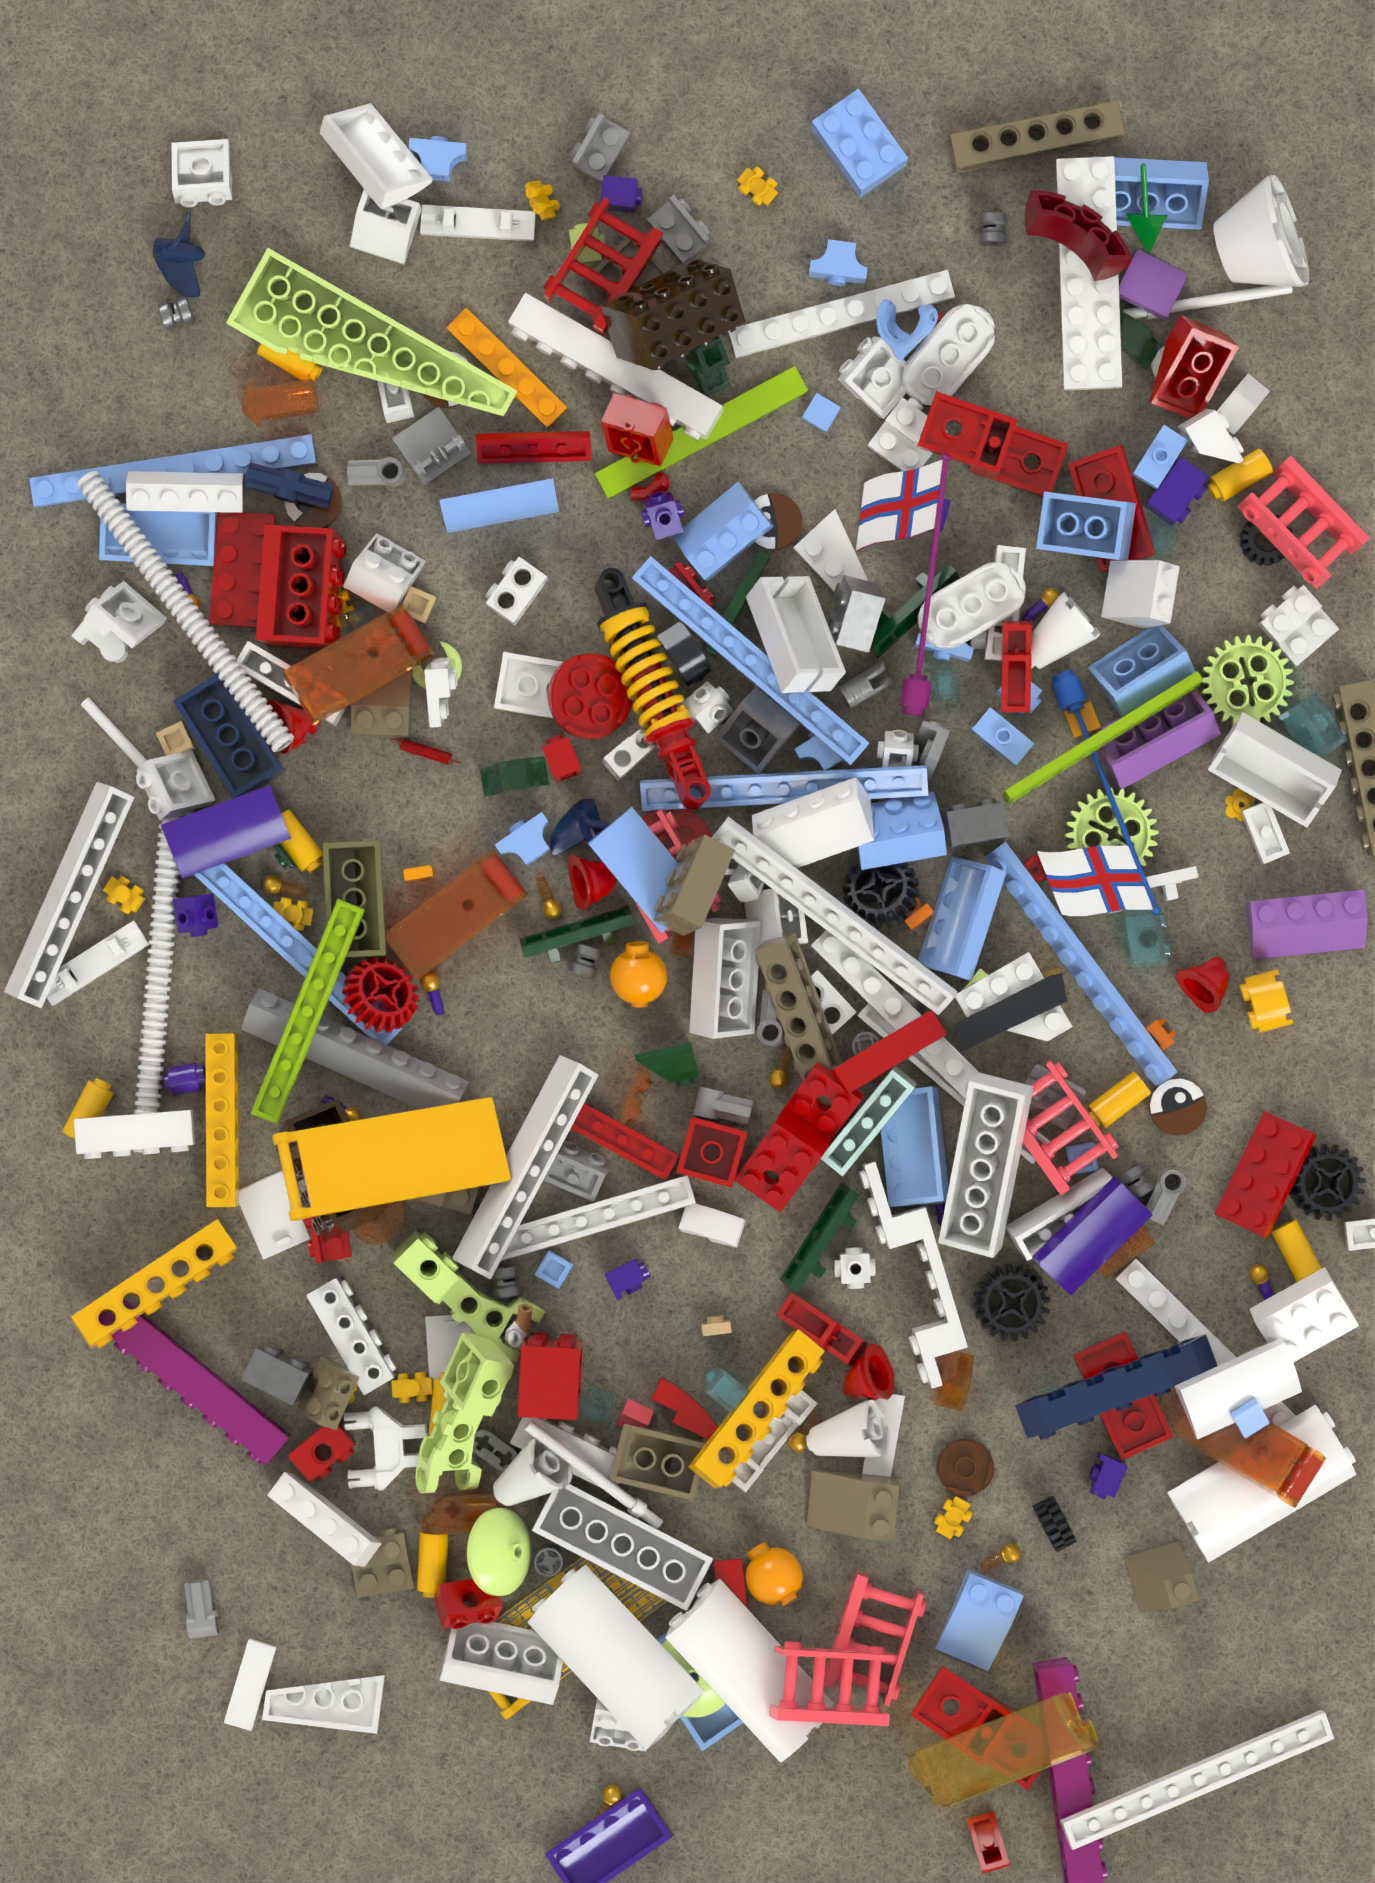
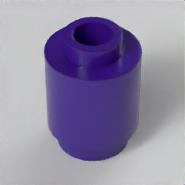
[164,1062,206,1096]

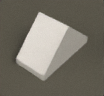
[1217,373,1270,435]

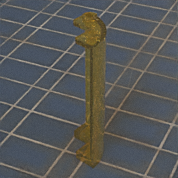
[908,1692,1101,1807]

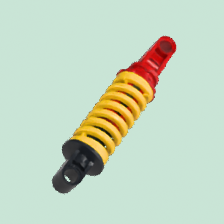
[594,568,711,810]

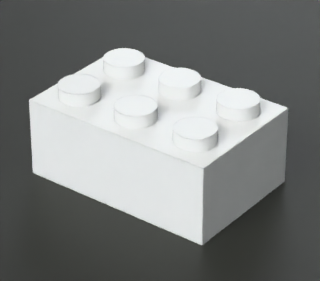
[1249,1267,1359,1362]

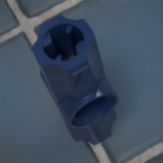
[244,462,334,510]

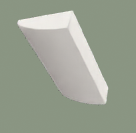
[320,103,432,209]
[1174,1339,1302,1440]

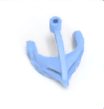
[877,299,938,361]

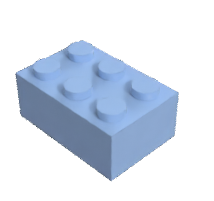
[811,89,908,198]
[1036,492,1136,561]
[856,792,947,870]

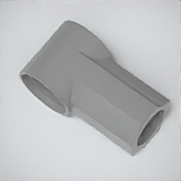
[347,457,406,487]
[757,990,789,1048]
[693,1086,753,1124]
[1145,1167,1186,1225]
[184,1579,220,1639]

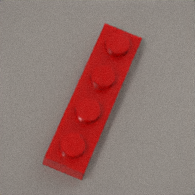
[476,431,591,464]
[571,1103,680,1180]

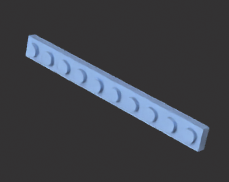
[29,435,316,507]
[632,556,869,765]
[640,765,929,811]
[984,842,1177,1087]
[171,853,402,1045]

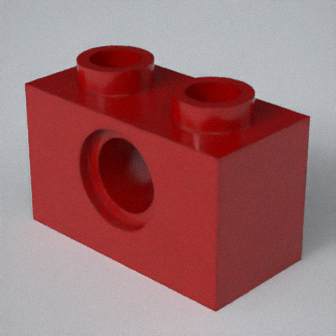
[542,735,583,784]
[288,1423,357,1482]
[434,1579,503,1629]

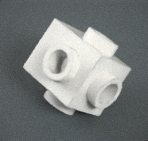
[682,681,734,734]
[877,730,919,767]
[834,1247,876,1289]

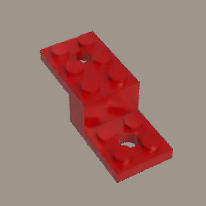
[917,391,1068,497]
[734,1062,864,1213]
[910,1665,1047,1790]

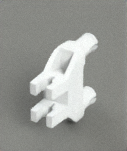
[344,1406,427,1491]

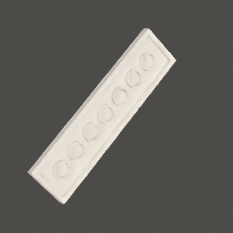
[1056,156,1122,391]

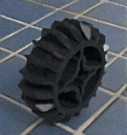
[842,862,920,930]
[1289,1143,1366,1221]
[973,1263,1051,1342]

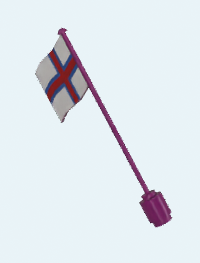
[856,454,952,716]

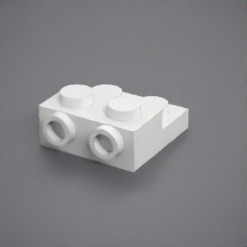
[171,139,232,207]
[837,336,906,419]
[867,397,948,471]
[84,581,167,648]
[1258,585,1339,667]
[424,657,458,728]
[136,750,216,821]

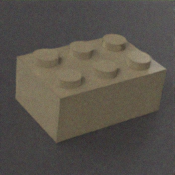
[653,835,735,936]

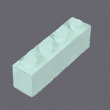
[821,1066,917,1176]

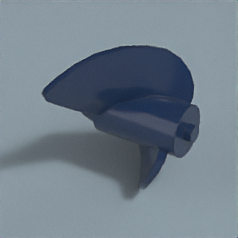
[153,208,205,298]
[550,799,612,856]

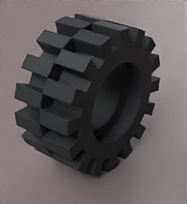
[1239,514,1293,566]
[1032,1495,1077,1552]

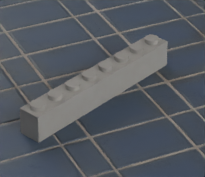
[241,989,469,1109]

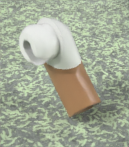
[505,1304,533,1347]

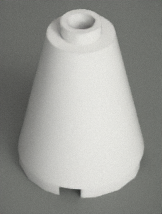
[1031,592,1101,669]
[806,1400,890,1458]
[493,1438,573,1506]

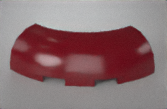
[1025,190,1132,281]

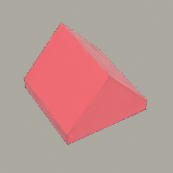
[616,1399,654,1428]

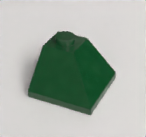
[635,1043,698,1087]

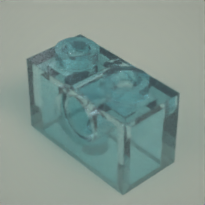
[1278,692,1347,757]
[1121,910,1171,970]
[703,1364,749,1413]

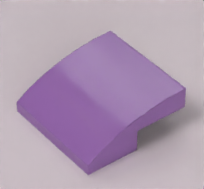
[1119,249,1188,321]

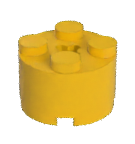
[1239,969,1293,1033]

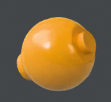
[610,941,667,1008]
[745,1542,803,1607]

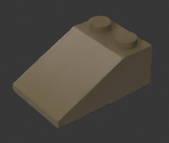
[351,651,413,738]
[609,1423,707,1501]
[807,1469,899,1542]

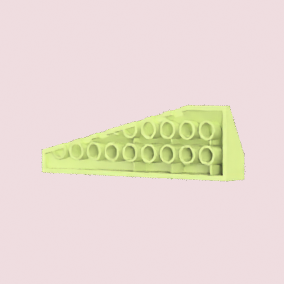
[226,248,518,416]

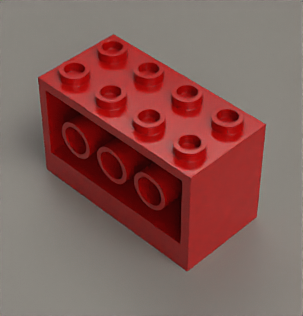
[256,525,347,650]
[518,1332,583,1420]

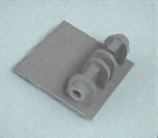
[392,407,471,485]

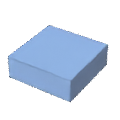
[802,393,841,433]
[1065,1142,1099,1174]
[534,1250,573,1289]
[1230,1398,1269,1438]

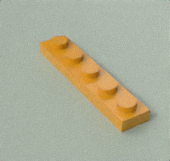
[446,308,568,429]

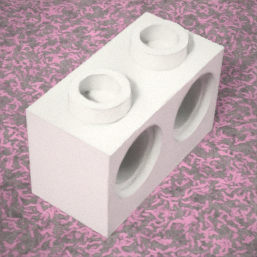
[485,557,548,626]
[792,970,856,1034]

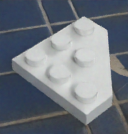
[955,952,1072,1041]

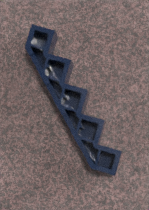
[1015,1334,1218,1440]

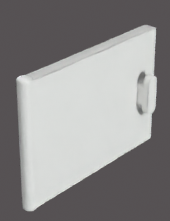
[239,1170,311,1260]
[425,1315,472,1385]

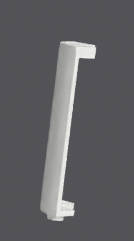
[1167,1404,1356,1563]
[528,1565,705,1750]
[665,1579,834,1763]

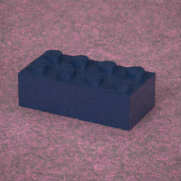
[173,673,286,798]

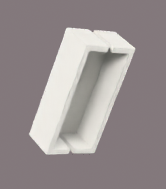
[746,576,846,693]
[1208,712,1342,827]

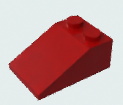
[1149,315,1239,419]

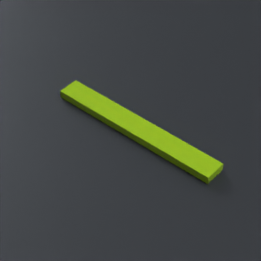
[595,366,808,499]
[1002,671,1203,805]
[250,899,365,1125]

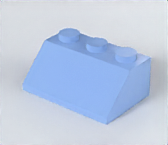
[673,481,774,580]
[1087,625,1195,717]

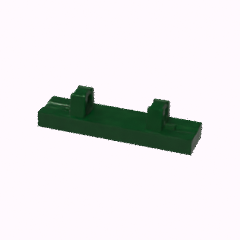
[705,550,770,658]
[870,564,960,658]
[520,906,634,963]
[780,1183,859,1292]

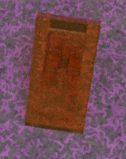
[933,1351,974,1411]

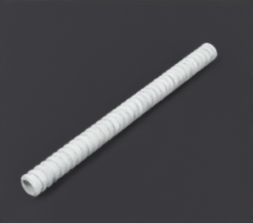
[76,471,294,752]
[133,816,183,1152]

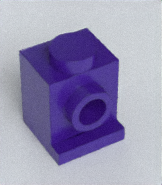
[605,1258,651,1301]
[1088,1452,1128,1499]

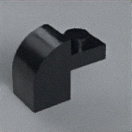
[657,621,711,687]

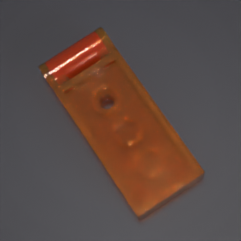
[284,605,435,725]
[385,849,529,981]
[1173,1411,1326,1508]

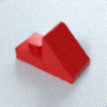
[966,1811,1010,1874]

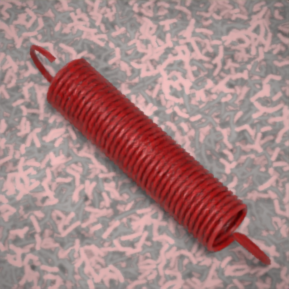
[391,738,461,765]

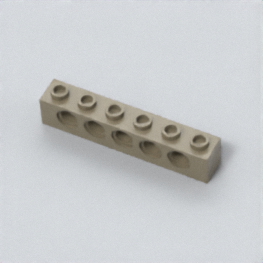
[948,99,1125,174]
[1332,680,1375,856]
[755,933,842,1105]

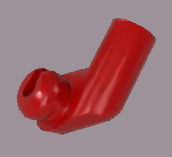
[631,472,670,501]

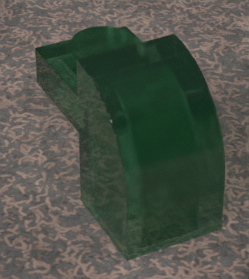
[1120,311,1162,370]
[686,336,731,397]
[480,757,549,797]

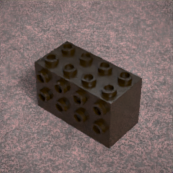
[601,259,745,370]
[275,1099,387,1241]

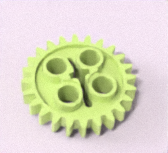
[1201,635,1294,727]
[1064,787,1159,867]

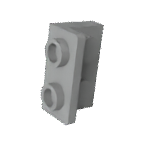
[570,112,630,183]
[647,195,710,264]
[914,721,950,780]
[1024,1064,1086,1130]
[544,1141,611,1202]

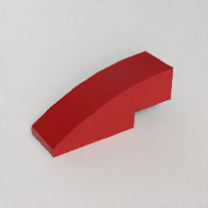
[1001,621,1032,712]
[776,1292,868,1366]
[651,1376,719,1440]

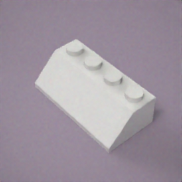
[752,777,874,868]
[689,918,761,1039]
[440,1622,563,1705]

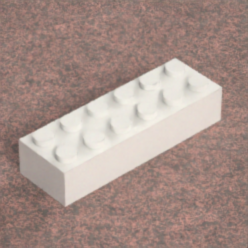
[938,1072,1033,1258]
[532,1484,713,1611]

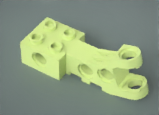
[392,1230,545,1363]
[415,1332,515,1494]

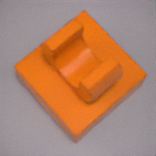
[903,897,934,931]
[1145,1019,1175,1051]

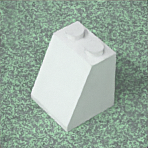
[1101,560,1180,629]

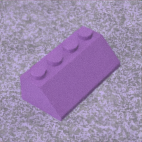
[1089,690,1221,789]
[1245,890,1368,959]

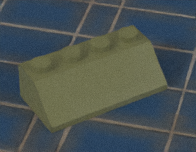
[322,840,386,958]

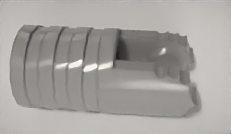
[837,662,893,709]

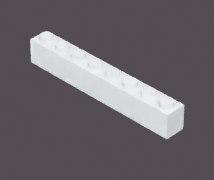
[508,293,723,440]
[4,782,134,1008]
[452,1055,598,1280]

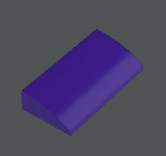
[161,785,291,878]
[1032,1176,1153,1295]
[545,1788,674,1883]

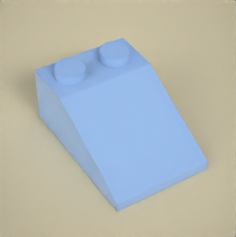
[935,1569,1024,1671]

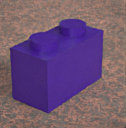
[1144,457,1209,526]

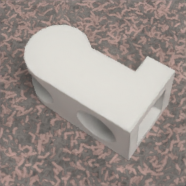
[71,620,128,663]
[602,728,657,781]

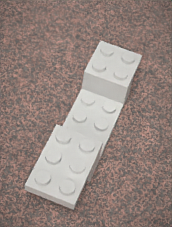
[858,1161,968,1388]

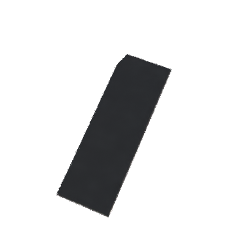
[954,973,1067,1052]

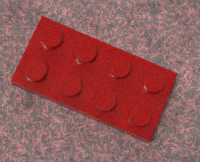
[1068,445,1156,573]
[209,512,276,628]
[1215,1111,1317,1239]
[1073,1331,1174,1461]

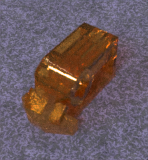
[241,379,320,426]
[420,1492,496,1535]

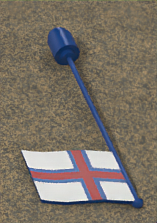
[1037,669,1161,917]

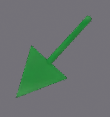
[1126,163,1167,254]

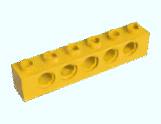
[205,1034,239,1207]
[71,1219,237,1348]
[688,1329,825,1489]

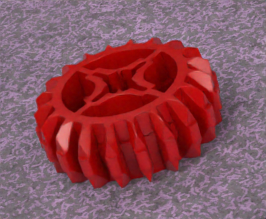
[342,957,420,1033]

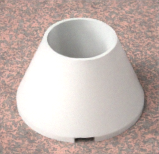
[1214,175,1309,287]

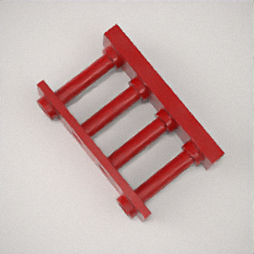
[543,197,663,336]

